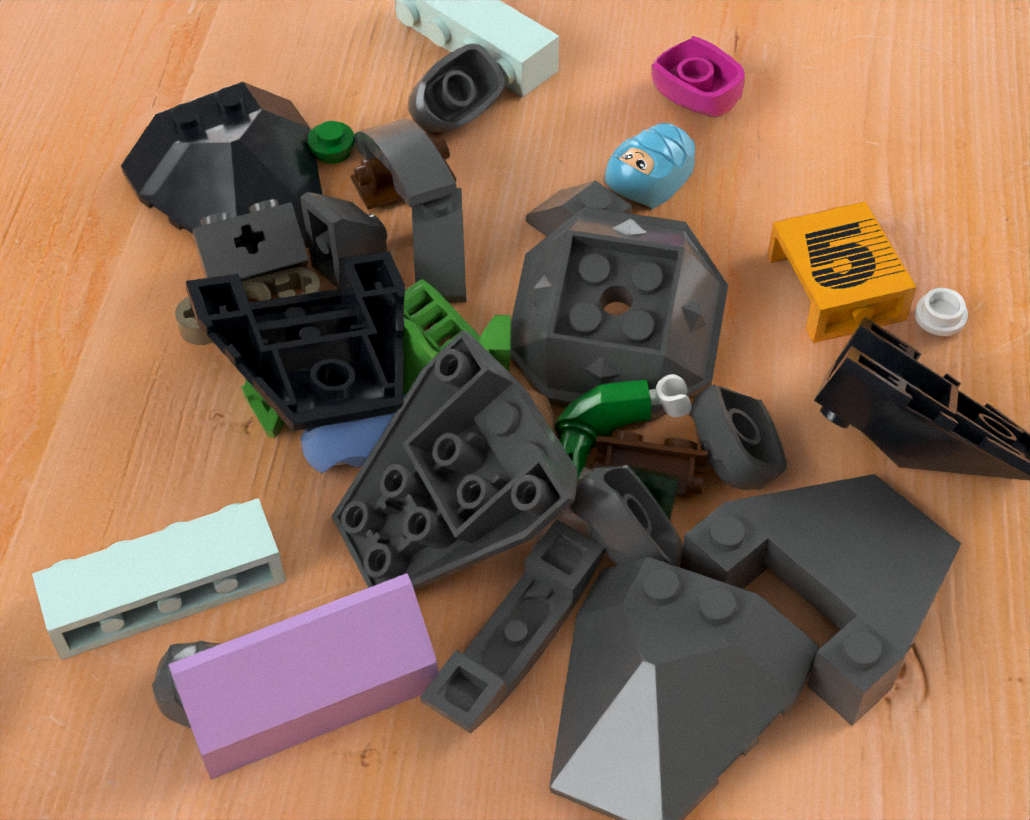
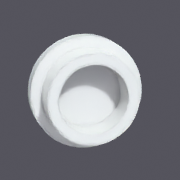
[915,288,968,336]

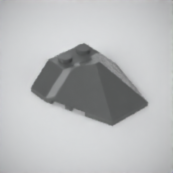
[549,556,819,820]

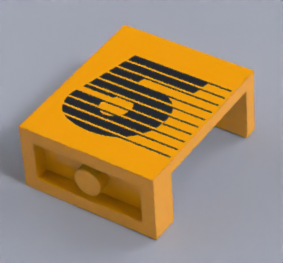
[767,201,917,343]

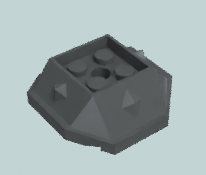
[510,207,728,422]

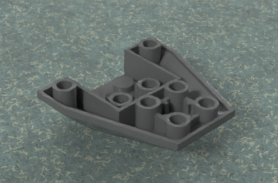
[332,330,578,591]

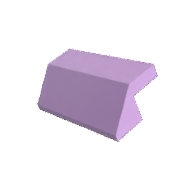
[168,573,438,779]

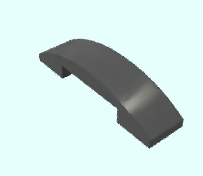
[354,118,458,207]
[420,519,605,734]

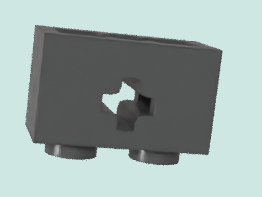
[193,199,309,281]

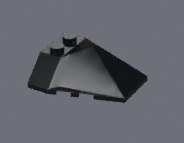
[121,82,323,254]
[186,251,405,431]
[814,316,1030,481]

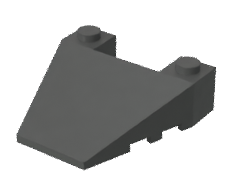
[680,474,961,726]

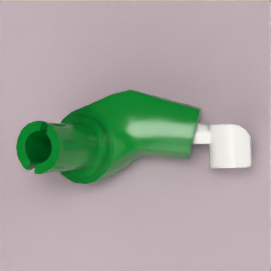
[555,374,692,482]

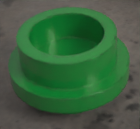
[308,121,355,164]

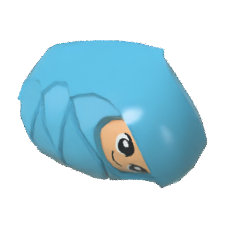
[604,122,695,210]

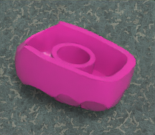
[651,36,745,117]

